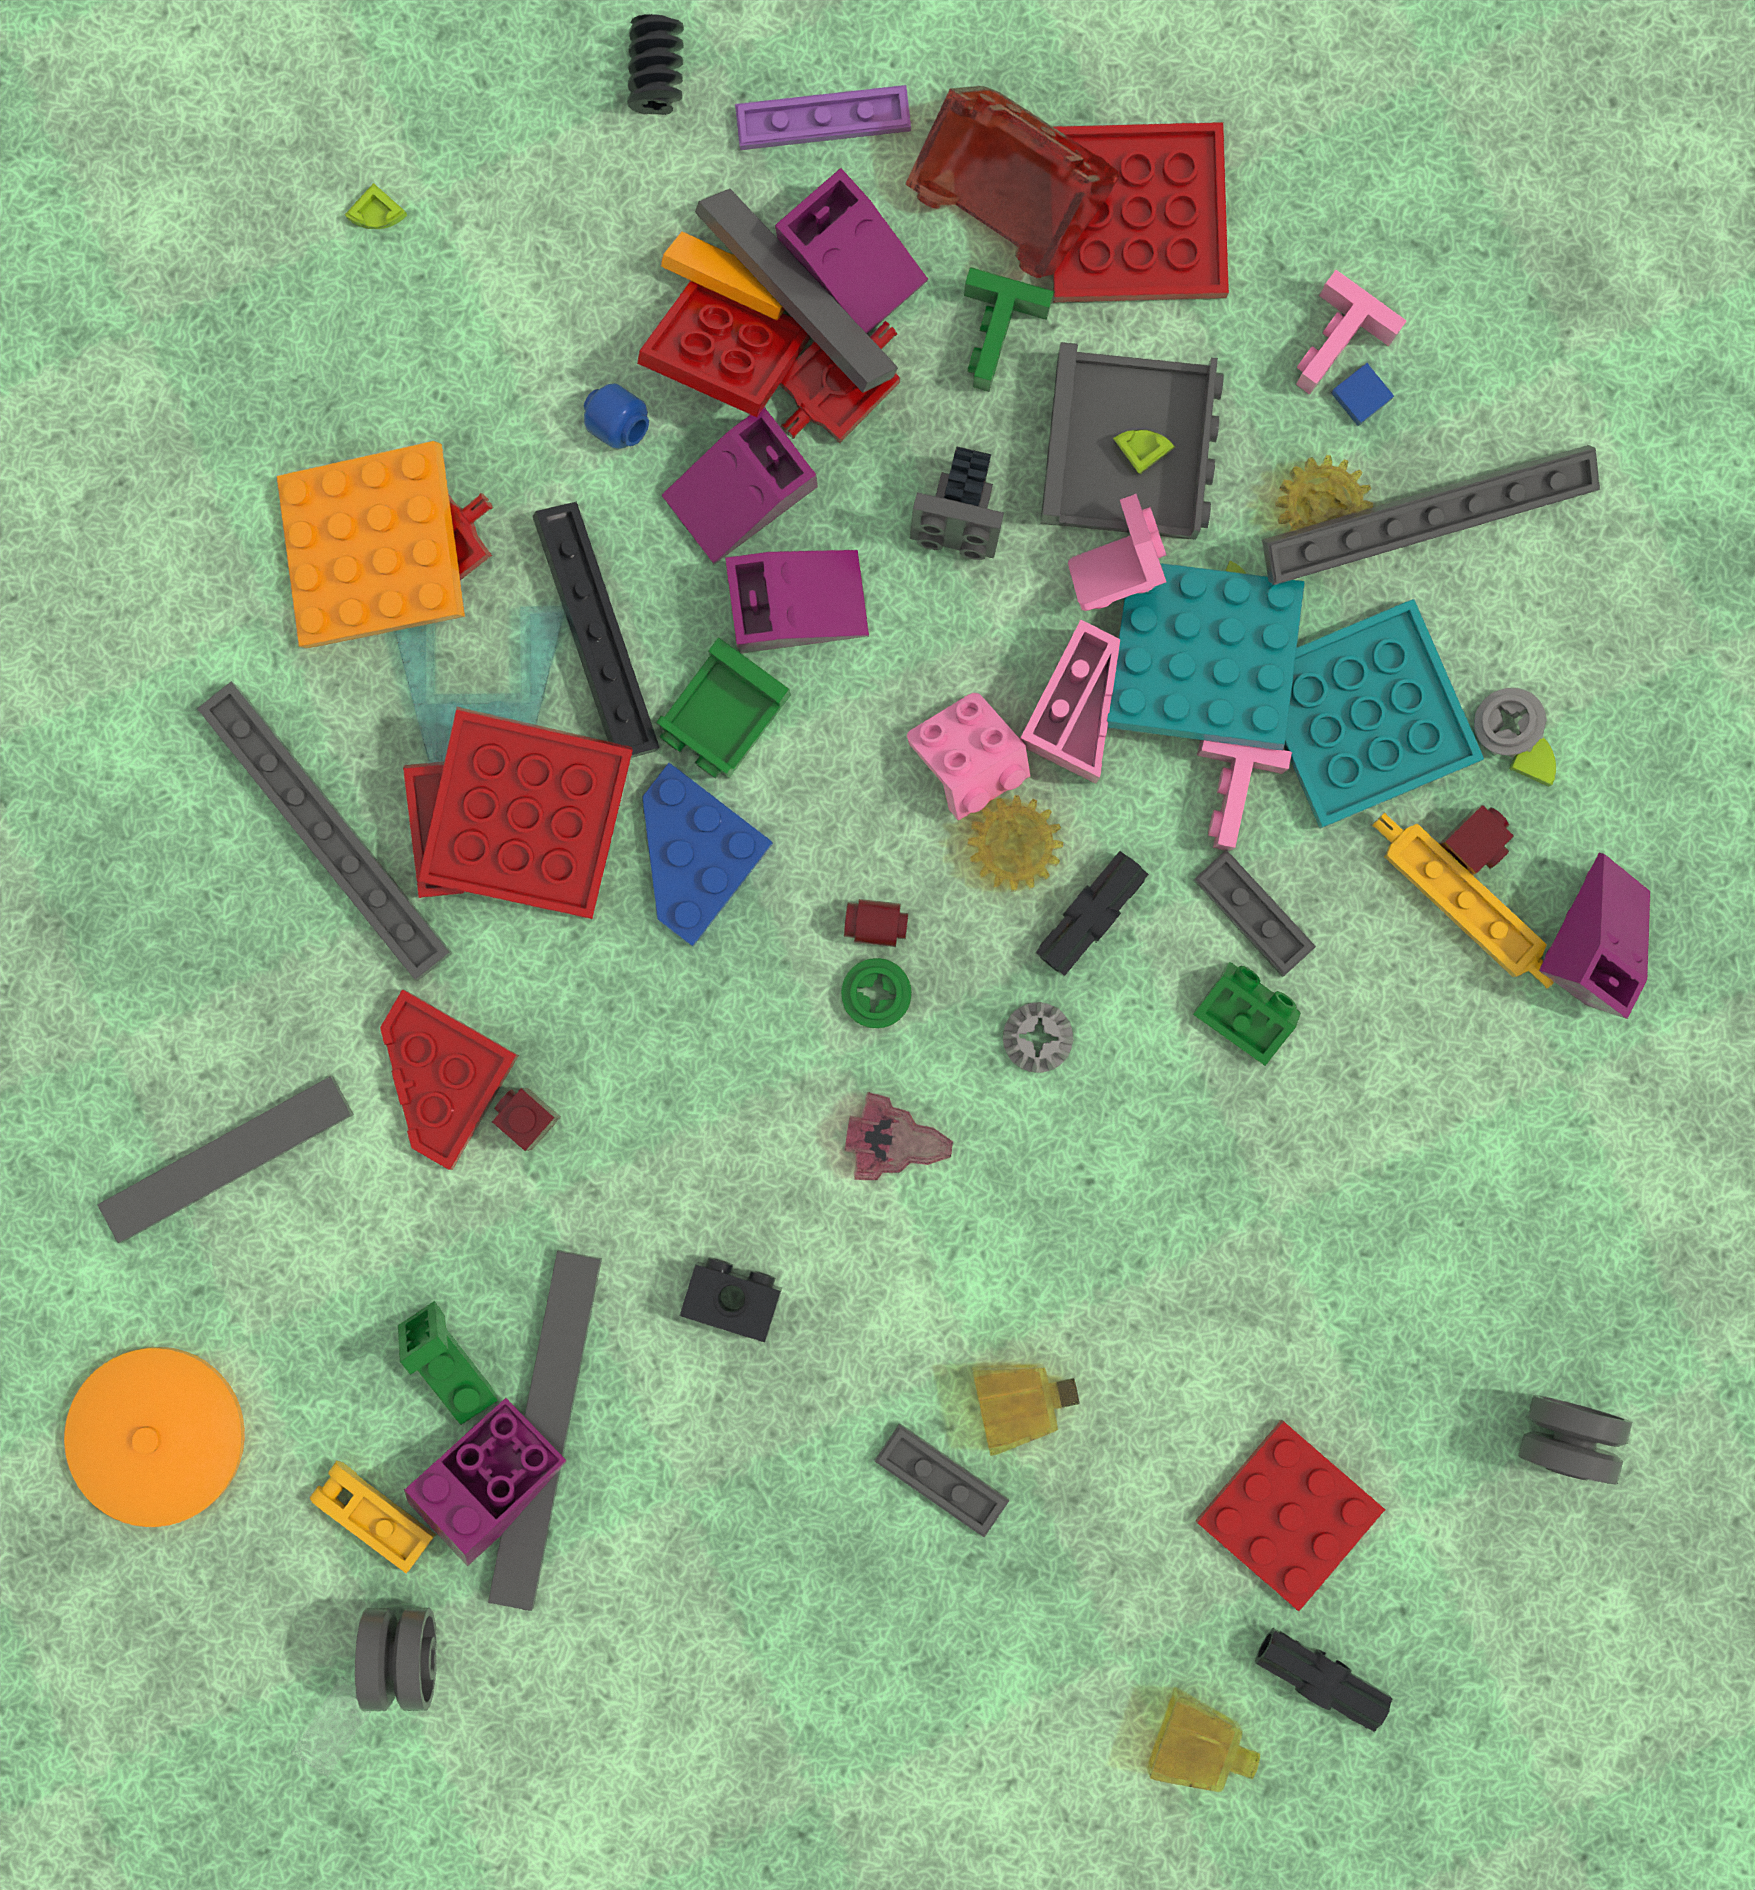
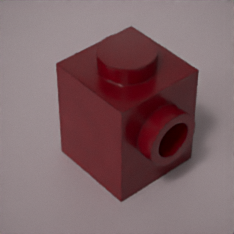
[1439,805,1514,875]
[492,1088,561,1151]

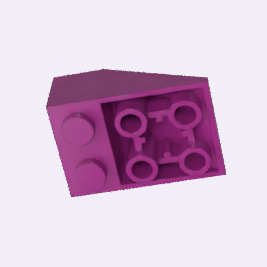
[775,168,928,334]
[662,407,818,564]
[725,550,869,654]
[1539,852,1650,1019]
[404,1398,566,1566]

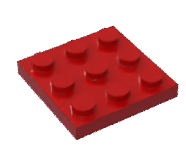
[637,281,810,417]
[1195,1419,1386,1611]

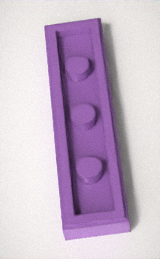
[735,85,911,150]

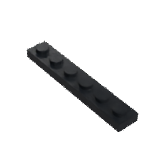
[532,501,660,758]

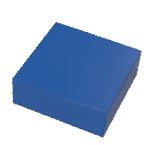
[1331,363,1394,426]

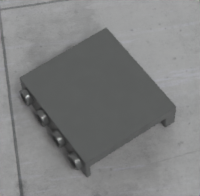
[1040,342,1224,540]

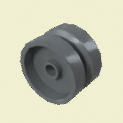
[1518,1395,1633,1485]
[355,1608,436,1712]

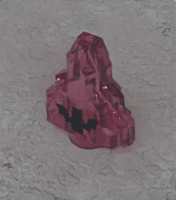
[845,1092,953,1180]

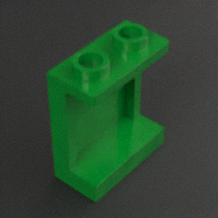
[656,637,791,779]

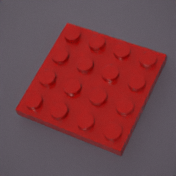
[1049,122,1229,303]
[418,707,633,919]

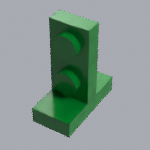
[964,267,1054,392]
[398,1301,498,1425]

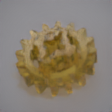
[1275,455,1373,532]
[967,795,1063,892]

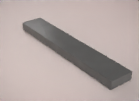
[695,188,898,393]
[97,1076,354,1243]

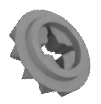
[1474,688,1547,758]
[1003,1002,1074,1073]

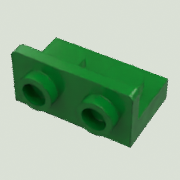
[1193,962,1301,1066]

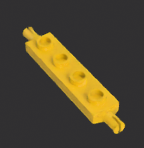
[1372,812,1554,989]

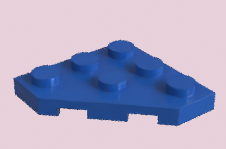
[642,763,773,947]

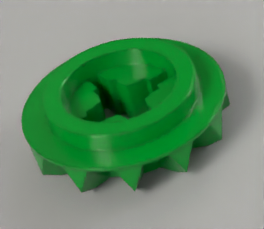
[841,958,912,1028]

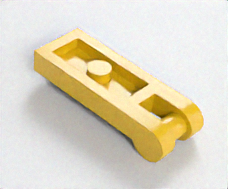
[310,1461,436,1574]

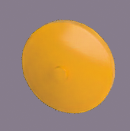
[64,1347,245,1527]

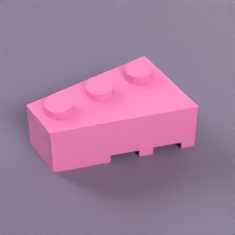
[1020,620,1120,784]

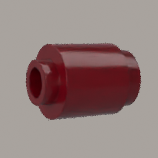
[844,899,909,947]

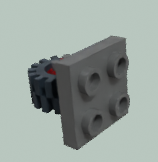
[910,446,1004,560]

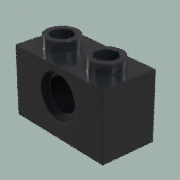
[679,1257,782,1343]

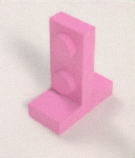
[1296,270,1406,394]
[1197,740,1292,851]

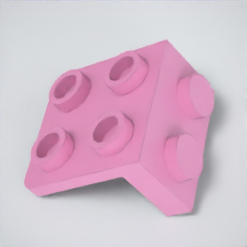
[1068,494,1167,611]
[907,693,1031,821]

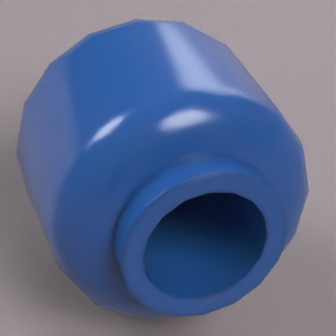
[584,383,649,449]

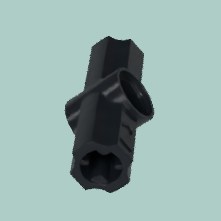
[1035,851,1149,977]
[1254,1628,1393,1732]

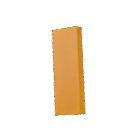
[661,231,785,320]

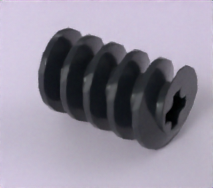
[627,14,684,115]

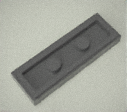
[1193,850,1316,977]
[874,1423,1009,1538]

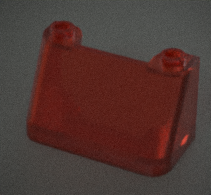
[905,86,1120,278]

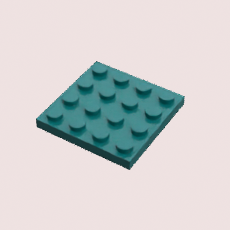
[1107,563,1305,751]
[1284,599,1484,829]

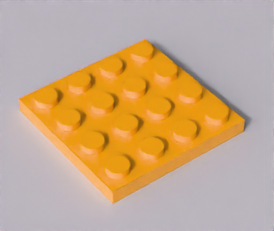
[277,441,465,648]

